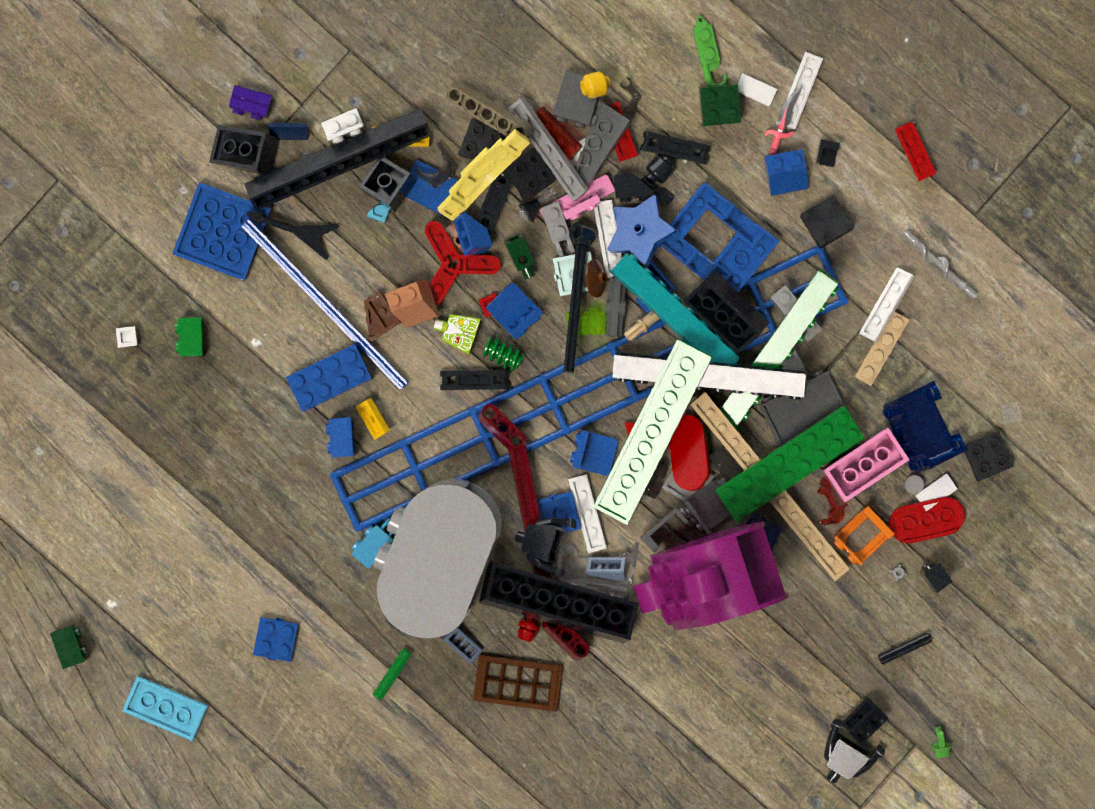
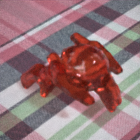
[817,479,848,526]

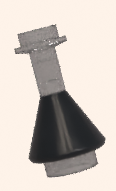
[516,187,557,223]

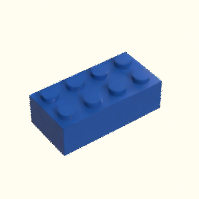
[286,344,373,412]

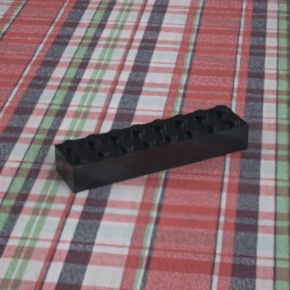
[479,562,638,643]

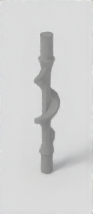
[903,229,978,299]

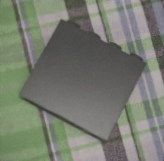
[759,369,848,447]

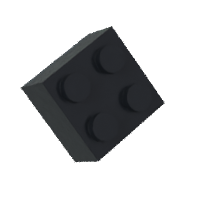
[359,157,416,212]

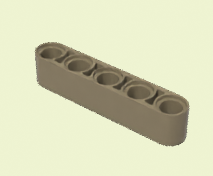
[446,84,533,138]

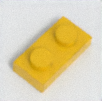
[355,398,390,440]

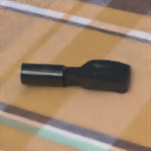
[641,175,674,207]

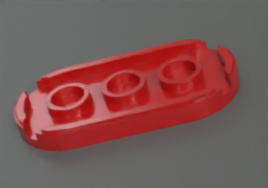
[669,415,710,491]
[889,497,965,544]

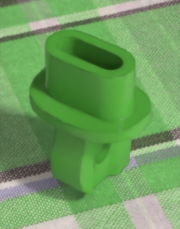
[931,726,952,758]

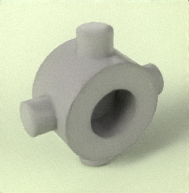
[890,565,907,581]

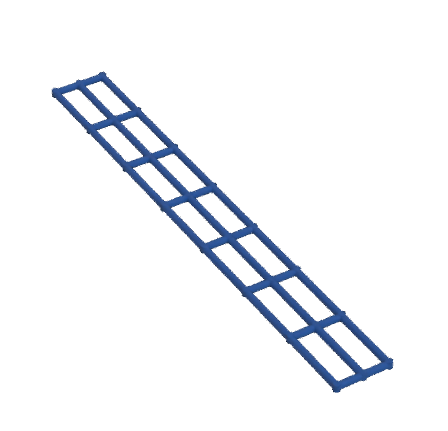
[330,246,848,532]

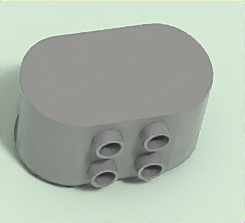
[373,479,502,638]

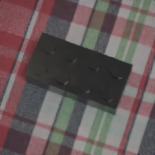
[683,269,770,354]

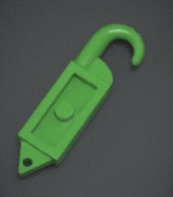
[692,15,728,86]

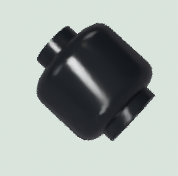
[646,155,674,184]

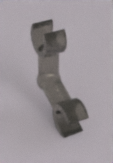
[620,77,642,118]

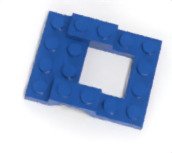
[661,182,779,292]

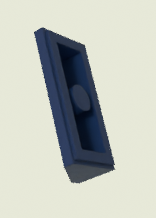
[268,123,308,140]

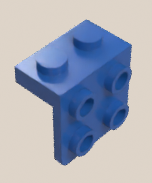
[486,283,543,340]
[570,430,618,476]

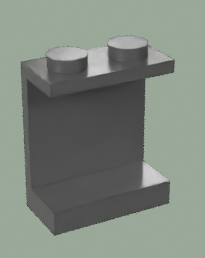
[553,70,597,129]
[683,475,730,536]
[640,507,688,553]

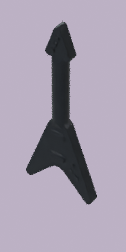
[246,212,339,260]

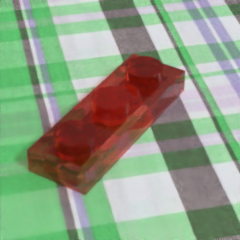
[536,106,583,161]

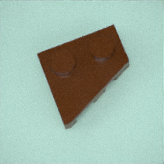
[364,291,401,343]

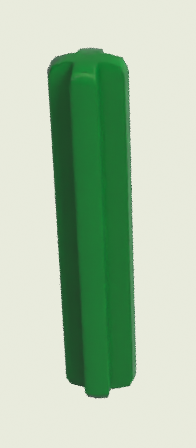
[373,648,412,700]

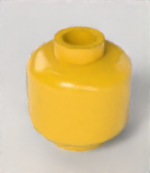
[580,71,610,99]

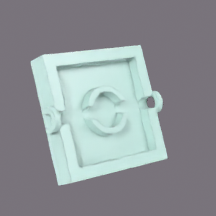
[553,251,592,297]

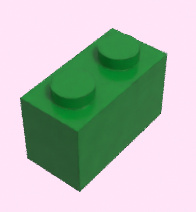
[175,317,204,357]

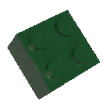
[698,83,742,127]

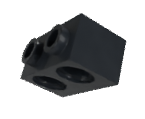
[841,697,889,745]

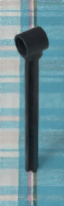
[563,223,596,373]

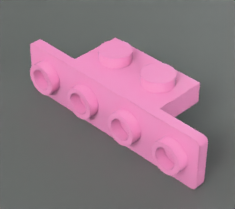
[539,174,615,220]

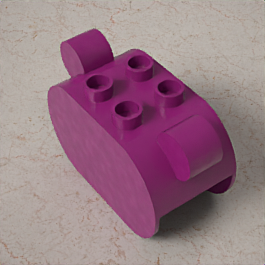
[633,521,789,630]

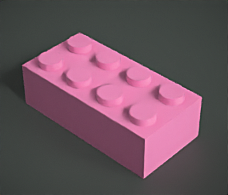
[822,428,909,502]

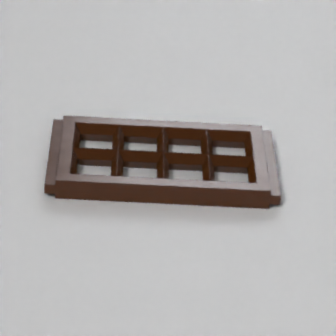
[473,655,563,712]

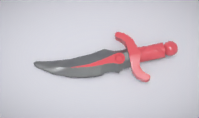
[764,89,801,155]

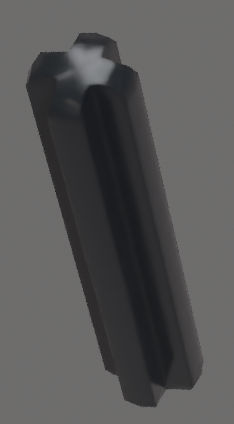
[878,633,932,665]

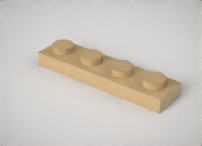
[854,312,909,386]

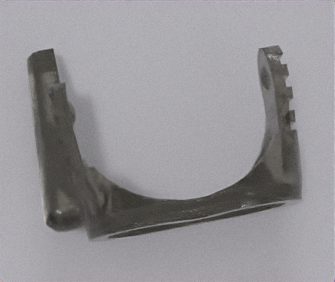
[416,142,458,188]

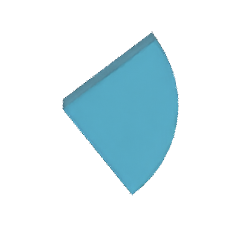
[367,204,390,223]

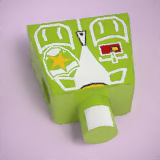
[433,314,481,355]

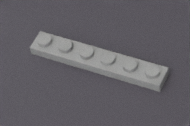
[508,96,589,202]

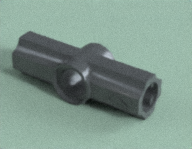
[605,278,626,337]

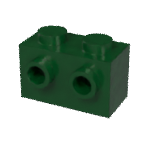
[50,624,89,669]

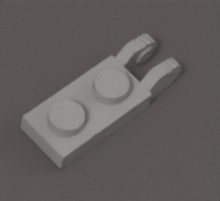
[540,201,575,257]

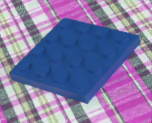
[172,182,272,281]

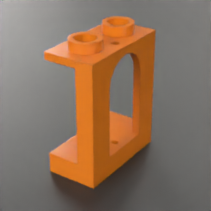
[833,506,894,566]

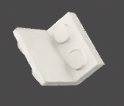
[321,108,366,145]

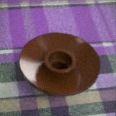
[585,259,608,298]

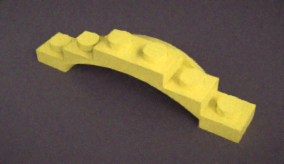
[437,129,530,221]

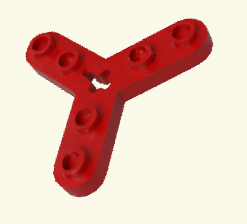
[424,221,501,306]

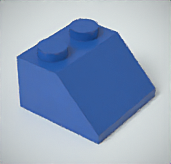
[763,149,808,196]
[326,417,356,458]

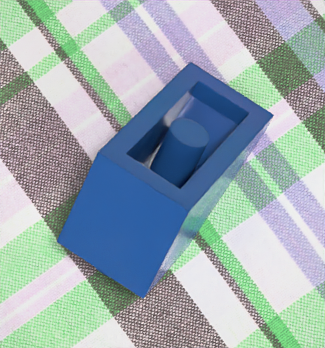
[453,213,492,256]

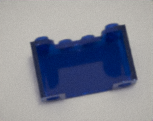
[883,381,967,473]

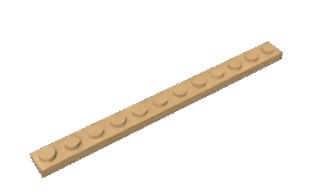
[690,392,849,581]

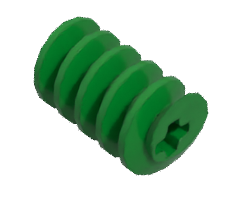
[483,335,525,372]

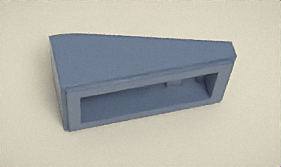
[586,557,629,581]
[441,627,483,664]

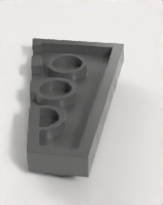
[575,100,632,186]

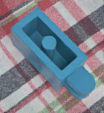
[351,518,394,569]

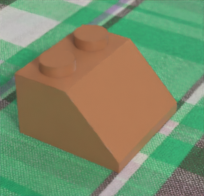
[385,280,440,328]

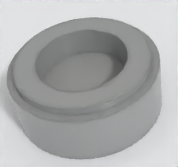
[904,475,924,494]

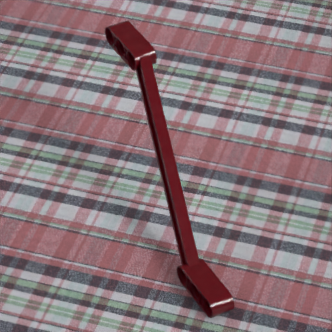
[478,404,590,660]

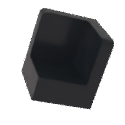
[815,140,840,167]

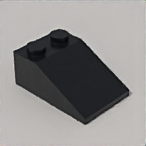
[209,125,278,175]

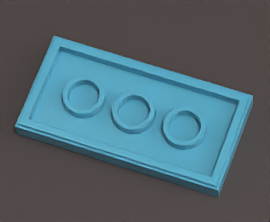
[122,676,208,741]

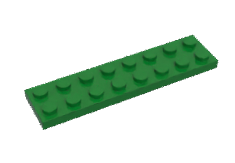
[715,405,864,522]

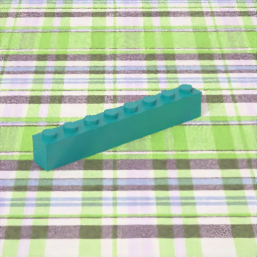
[609,254,740,364]

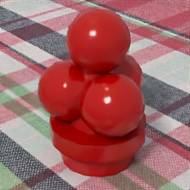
[517,617,539,643]

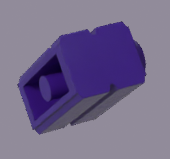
[229,85,273,121]

